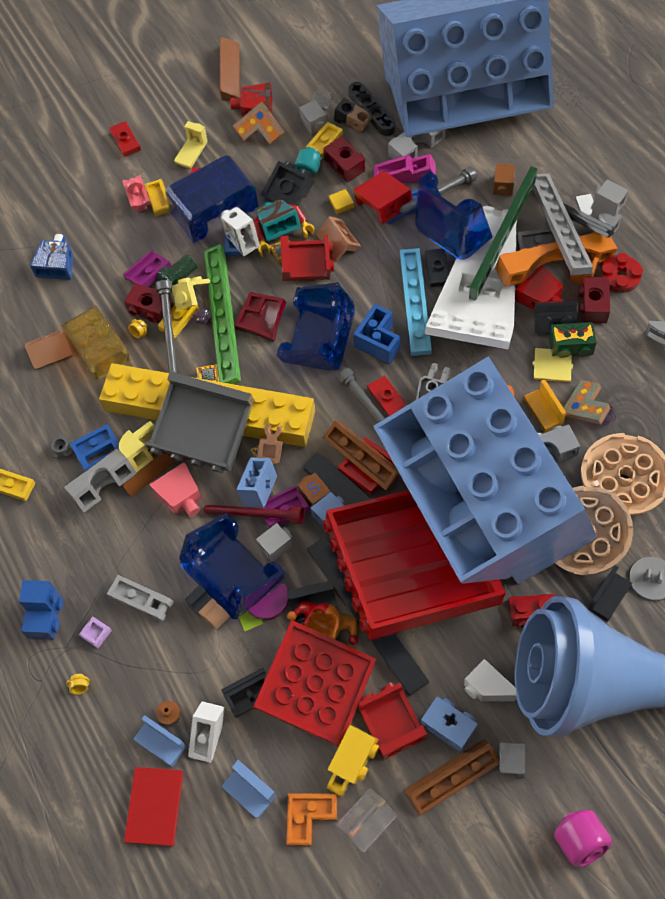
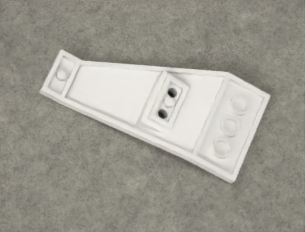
[425,206,517,349]

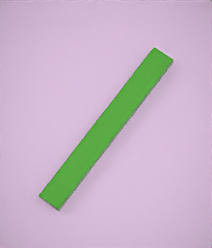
[204,244,241,384]

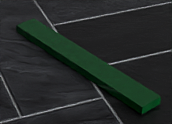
[469,166,538,301]

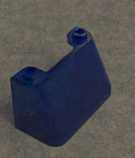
[415,171,493,260]
[276,282,355,371]
[179,513,285,620]

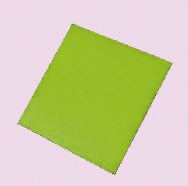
[237,609,263,632]

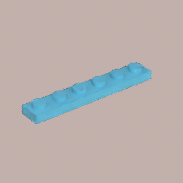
[400,248,432,356]

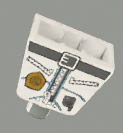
[220,207,260,256]

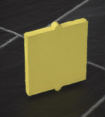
[532,348,573,382]

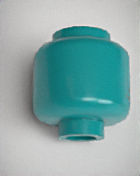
[295,147,322,175]

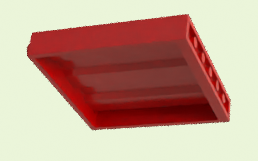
[323,490,506,640]

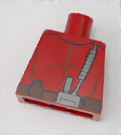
[230,82,272,118]

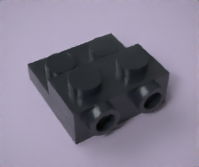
[260,161,314,206]

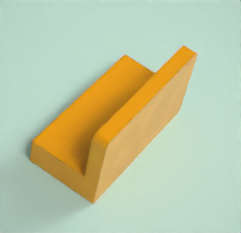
[523,380,566,433]

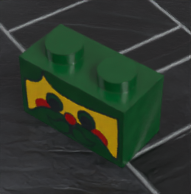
[548,322,597,358]

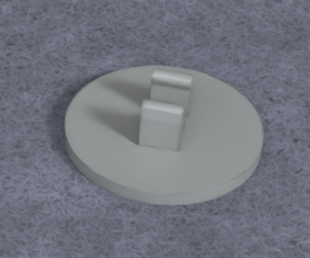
[629,557,665,601]

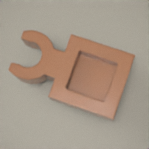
[257,423,283,464]

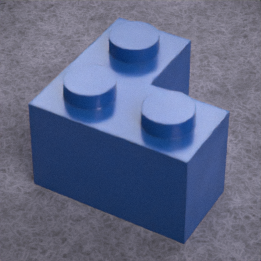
[353,304,400,365]
[19,580,63,640]

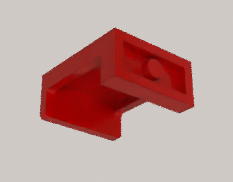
[353,171,413,224]
[280,235,334,281]
[358,683,427,760]

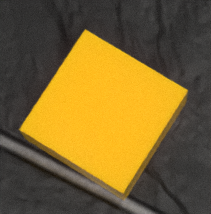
[328,189,354,214]

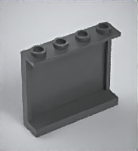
[145,372,254,473]

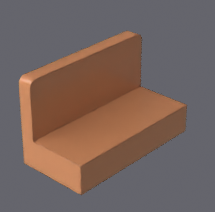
[316,217,361,261]
[25,329,73,369]

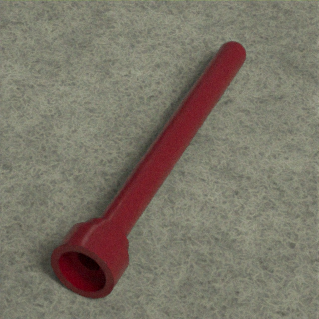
[203,505,305,524]

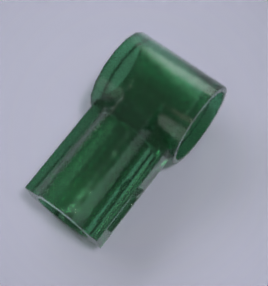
[156,255,198,292]

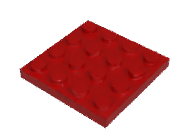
[253,620,376,747]

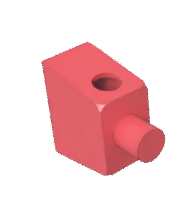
[150,462,201,517]

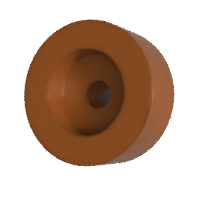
[156,701,181,726]

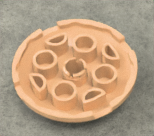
[581,433,665,516]
[555,486,633,575]

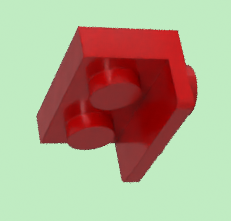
[508,594,555,629]

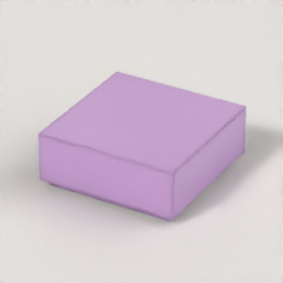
[79,616,112,649]

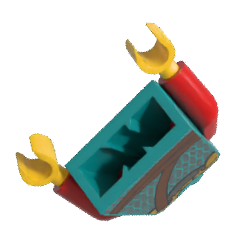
[254,200,314,257]

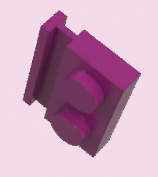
[123,250,172,287]
[263,485,310,528]

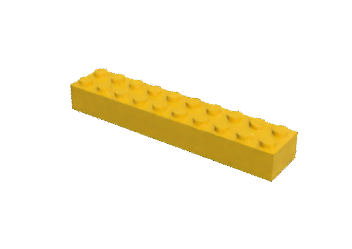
[99,363,315,447]

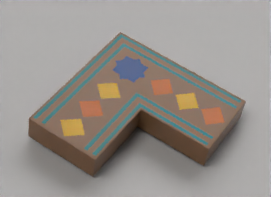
[564,380,610,425]

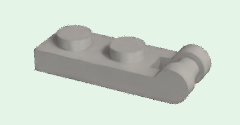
[107,575,174,622]

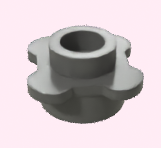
[50,437,72,458]

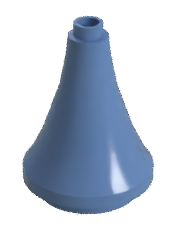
[515,596,665,738]

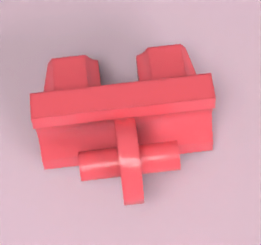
[122,175,150,212]

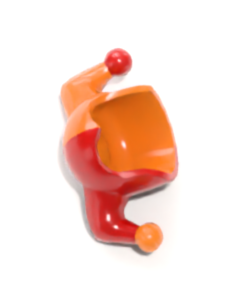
[287,601,358,645]

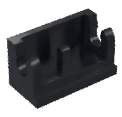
[221,668,267,718]

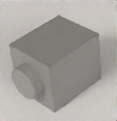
[299,100,327,135]
[256,523,293,563]

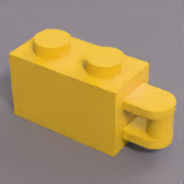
[327,725,379,797]

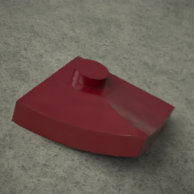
[234,292,287,342]

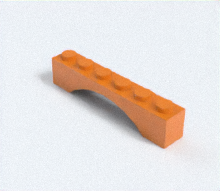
[495,232,617,287]

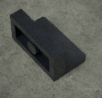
[588,565,632,622]
[287,580,338,623]

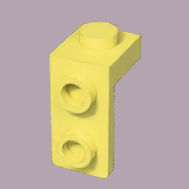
[174,121,208,169]
[172,276,210,310]

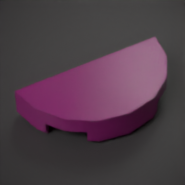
[248,582,289,620]

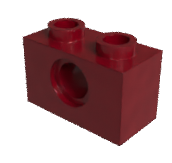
[323,137,366,183]
[578,277,610,323]
[124,283,174,323]

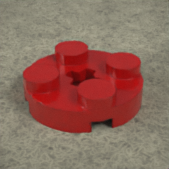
[601,252,643,292]

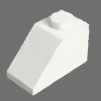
[464,659,517,702]
[188,702,225,763]

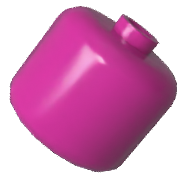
[554,810,612,867]

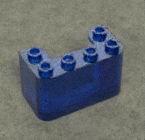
[165,156,259,243]

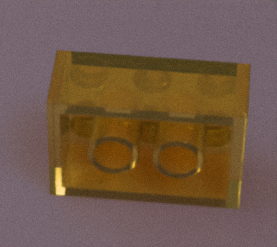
[61,305,131,380]

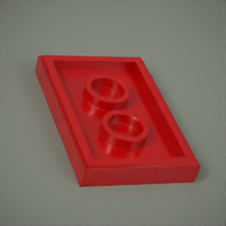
[124,767,184,847]

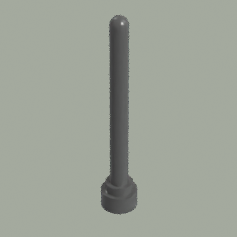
[400,166,477,213]
[156,280,177,373]
[337,368,385,423]

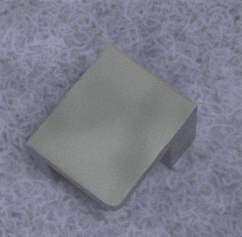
[498,743,525,778]

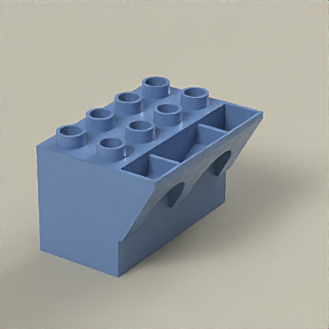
[376,0,554,137]
[373,356,597,584]

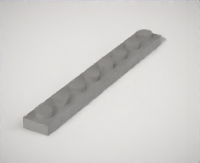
[532,174,593,275]

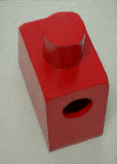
[515,265,564,311]

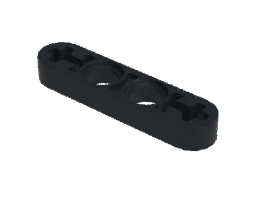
[348,82,395,136]

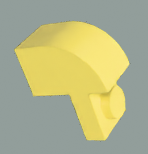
[119,421,155,472]

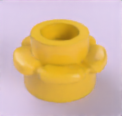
[128,319,147,338]
[66,674,89,695]

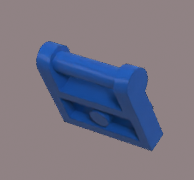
[70,424,120,472]

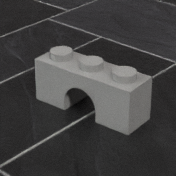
[388,129,446,159]
[588,180,629,237]
[538,424,580,462]
[64,449,137,512]

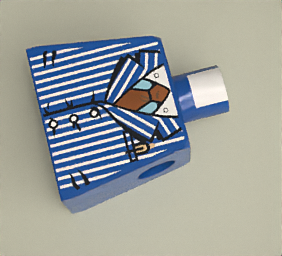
[30,234,73,280]

